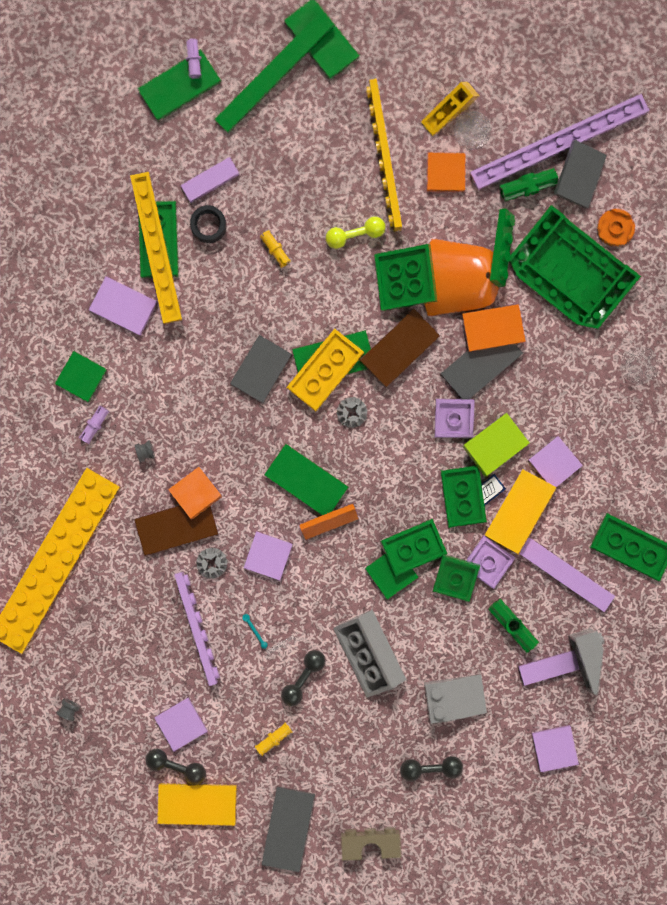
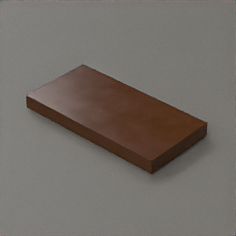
[359,308,440,388]
[134,506,219,556]

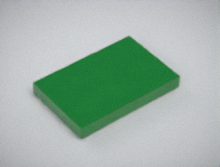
[441,466,487,528]
[380,519,448,577]

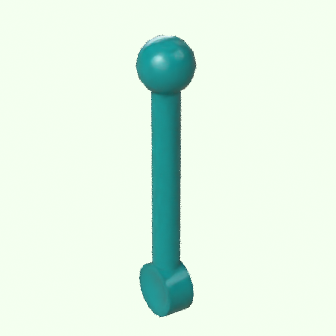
[242,614,268,649]

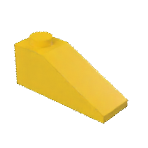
[421,82,480,136]

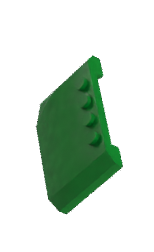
[510,205,641,329]

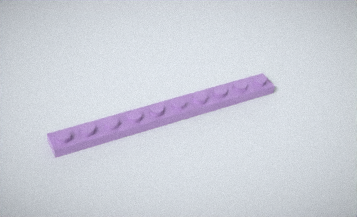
[470,94,649,190]

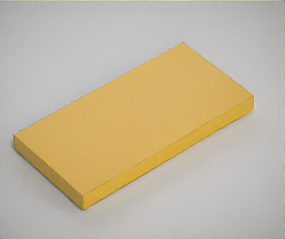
[286,328,364,412]
[485,469,557,555]
[157,783,237,826]

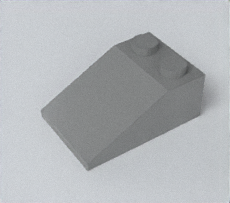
[568,628,605,695]
[424,674,487,724]

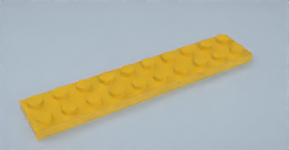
[0,468,120,654]

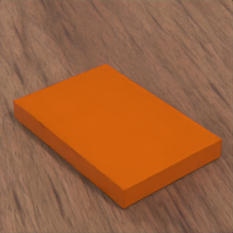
[462,304,526,352]

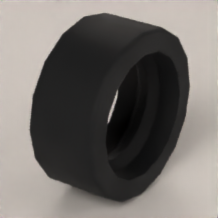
[190,205,227,244]

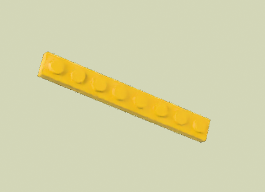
[366,78,402,232]
[130,171,183,324]

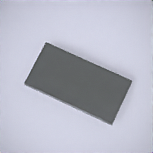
[440,344,523,399]
[261,786,315,872]

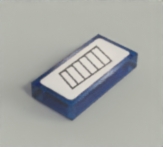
[482,474,506,505]

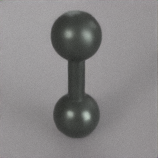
[281,650,326,707]
[145,749,206,785]
[400,756,463,782]

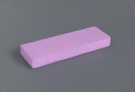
[181,157,240,203]
[518,650,580,685]

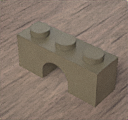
[341,827,401,861]

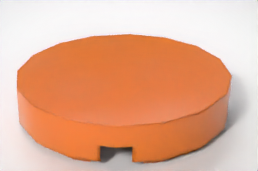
[597,208,635,247]

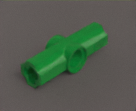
[499,168,558,202]
[488,598,539,653]

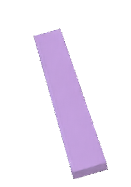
[519,537,615,612]

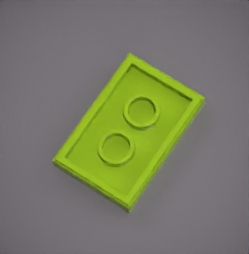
[462,413,529,477]

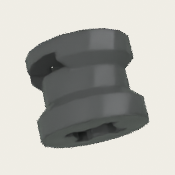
[135,440,155,463]
[56,698,81,721]

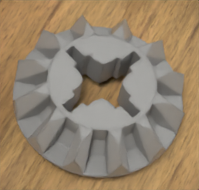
[337,397,367,428]
[196,548,227,579]

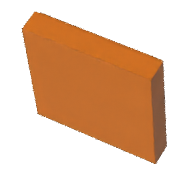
[427,152,466,192]
[168,467,222,520]

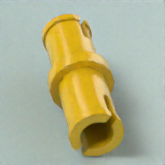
[260,230,291,268]
[255,722,293,756]

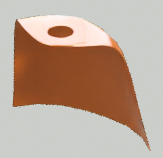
[425,239,499,316]

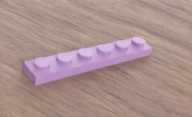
[174,572,220,686]

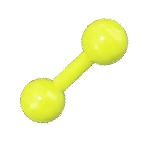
[325,217,386,249]

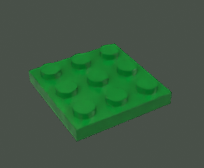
[374,244,438,311]

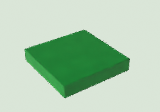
[55,351,107,403]
[365,554,418,600]
[432,554,480,602]

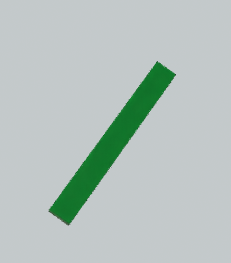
[214,11,334,134]

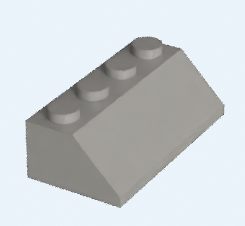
[333,610,406,698]

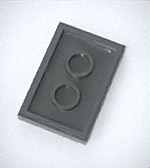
[554,140,607,209]
[230,335,292,403]

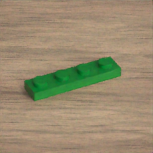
[490,208,515,287]

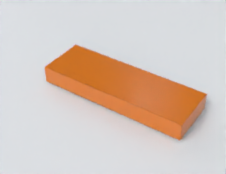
[299,504,359,540]

